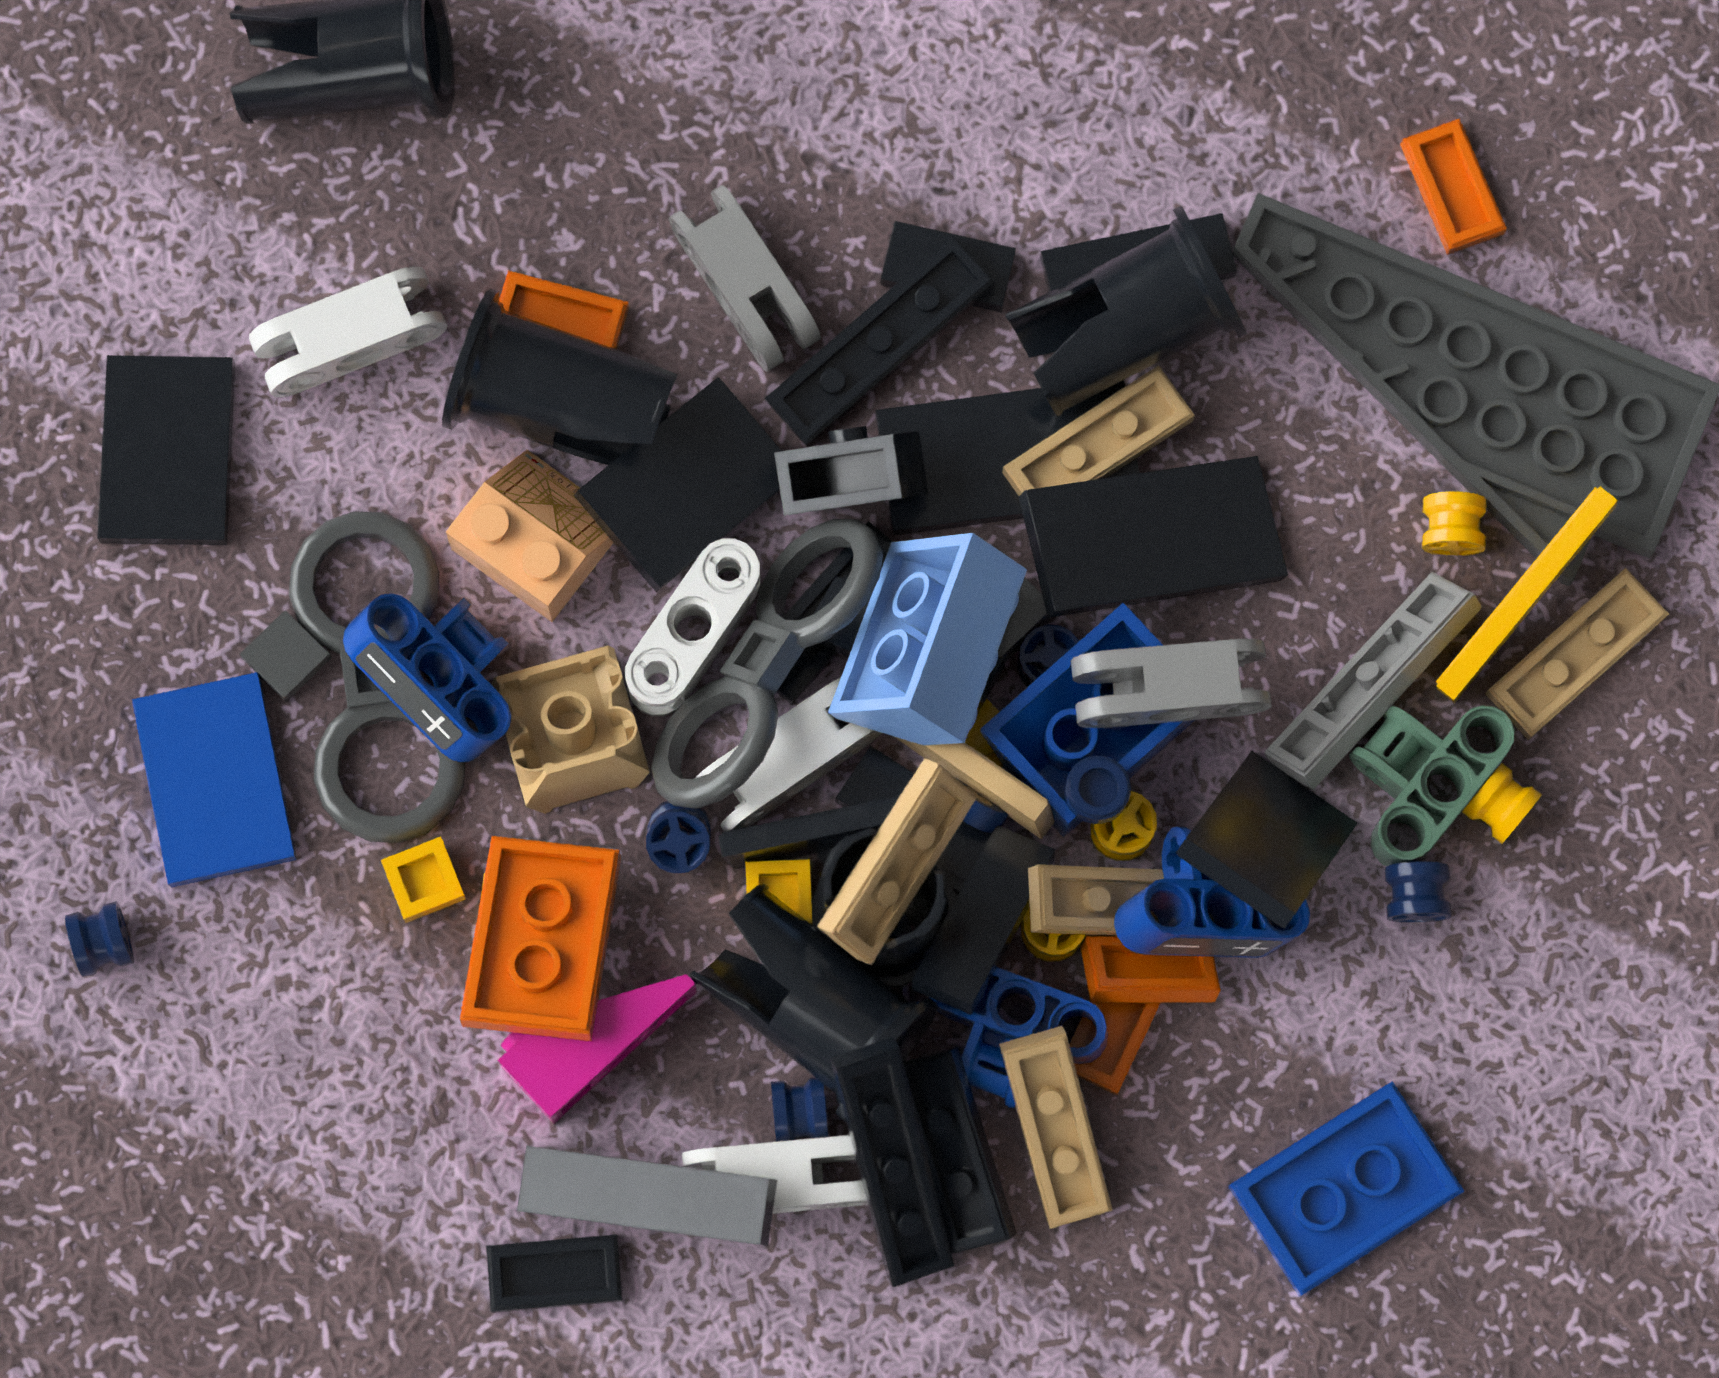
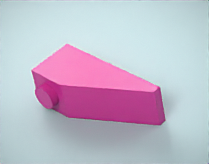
[498,974,697,1124]

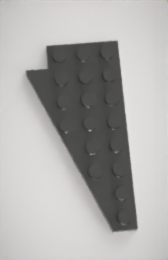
[1232,193,1719,586]

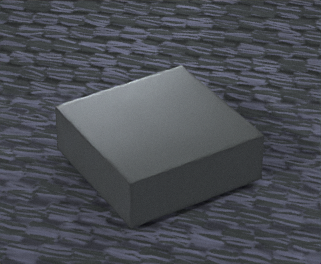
[239,610,332,702]

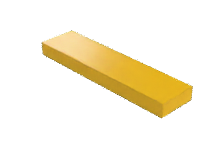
[1436,486,1618,703]

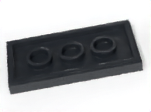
[875,380,1139,536]
[1019,456,1288,618]

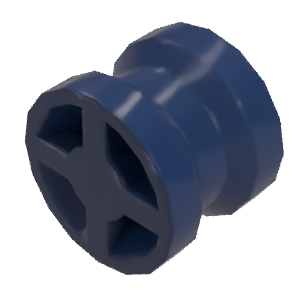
[1017,624,1079,687]
[646,801,711,873]
[1385,862,1452,923]
[65,901,134,978]
[771,1078,828,1142]

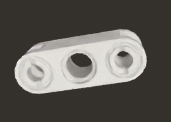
[249,266,447,397]
[625,538,760,716]
[695,677,882,832]
[682,1135,868,1214]

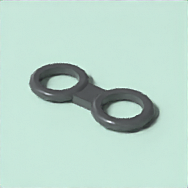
[289,511,465,843]
[651,519,883,808]

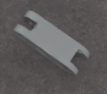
[668,185,821,372]
[1071,638,1272,728]

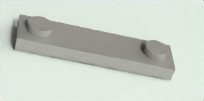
[1264,572,1482,790]

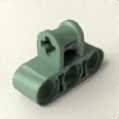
[1349,705,1515,866]

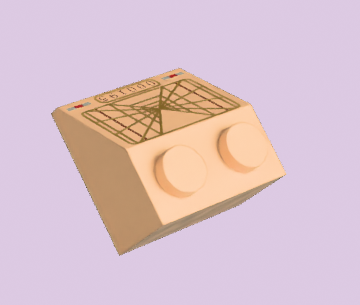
[446,450,614,622]

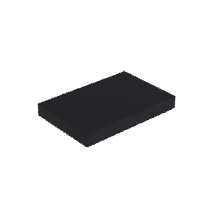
[97,355,235,545]
[574,377,782,592]
[1176,751,1357,929]

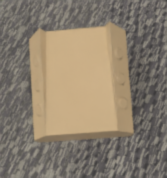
[491,645,650,813]

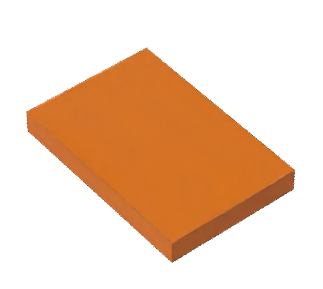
[460,836,621,1041]

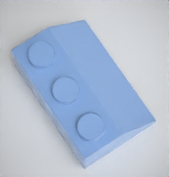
[828,533,1027,745]

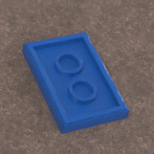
[132,672,297,888]
[1228,1081,1464,1297]

